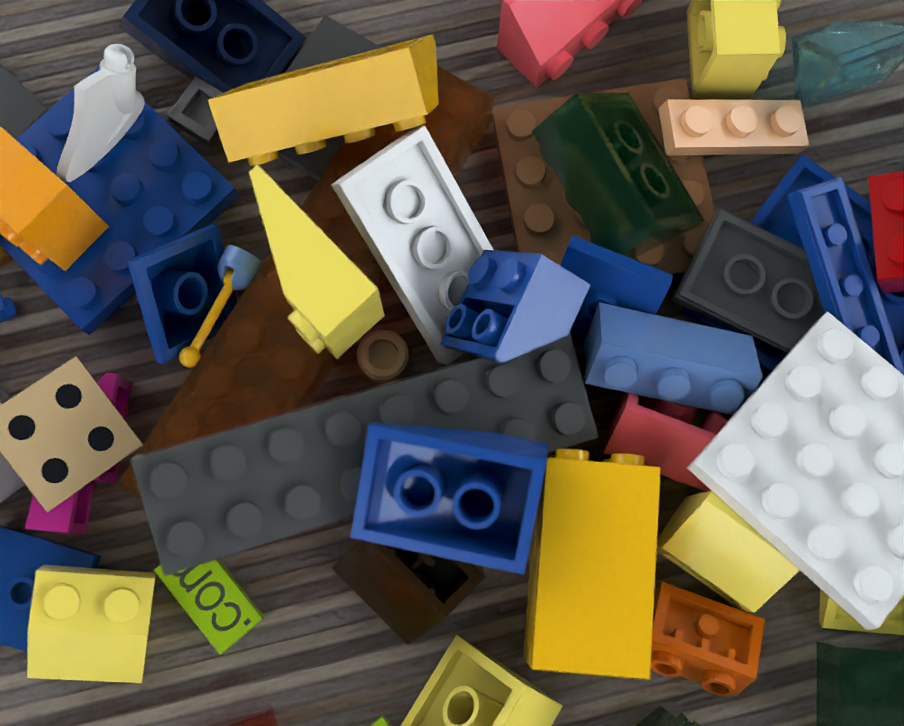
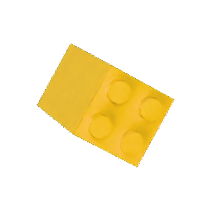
[523,449,661,680]

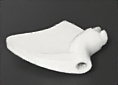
[56,44,145,182]

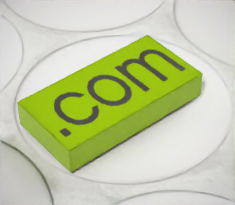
[154,559,266,655]

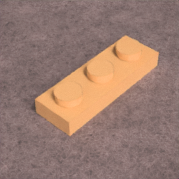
[658,99,809,156]

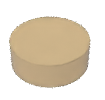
[357,330,409,383]

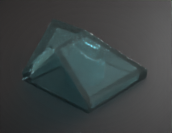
[792,21,904,109]

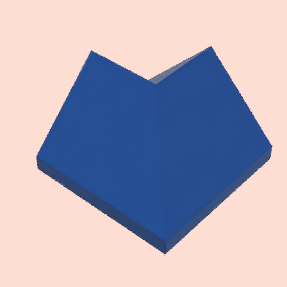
[127,224,242,364]

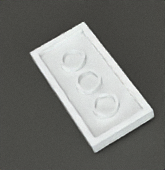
[331,125,493,365]

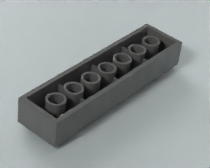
[130,332,598,576]

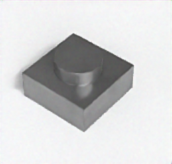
[167,76,223,149]

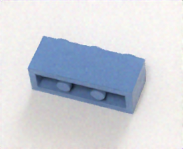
[584,302,763,415]

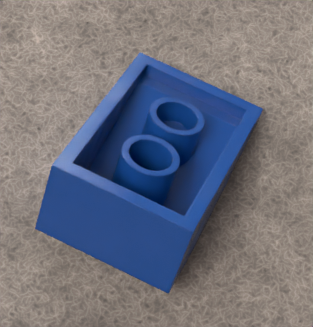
[350,422,549,575]

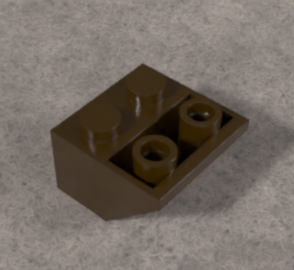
[332,540,486,645]

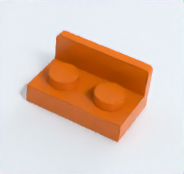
[650,581,765,696]

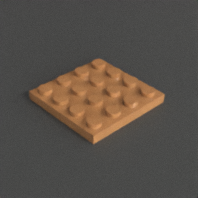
[491,78,715,278]

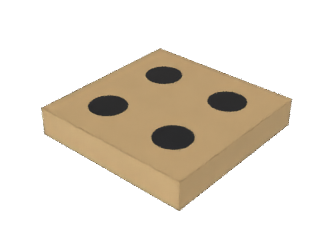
[0,356,143,512]

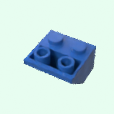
[440,250,590,363]

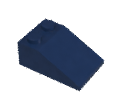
[119,0,306,93]

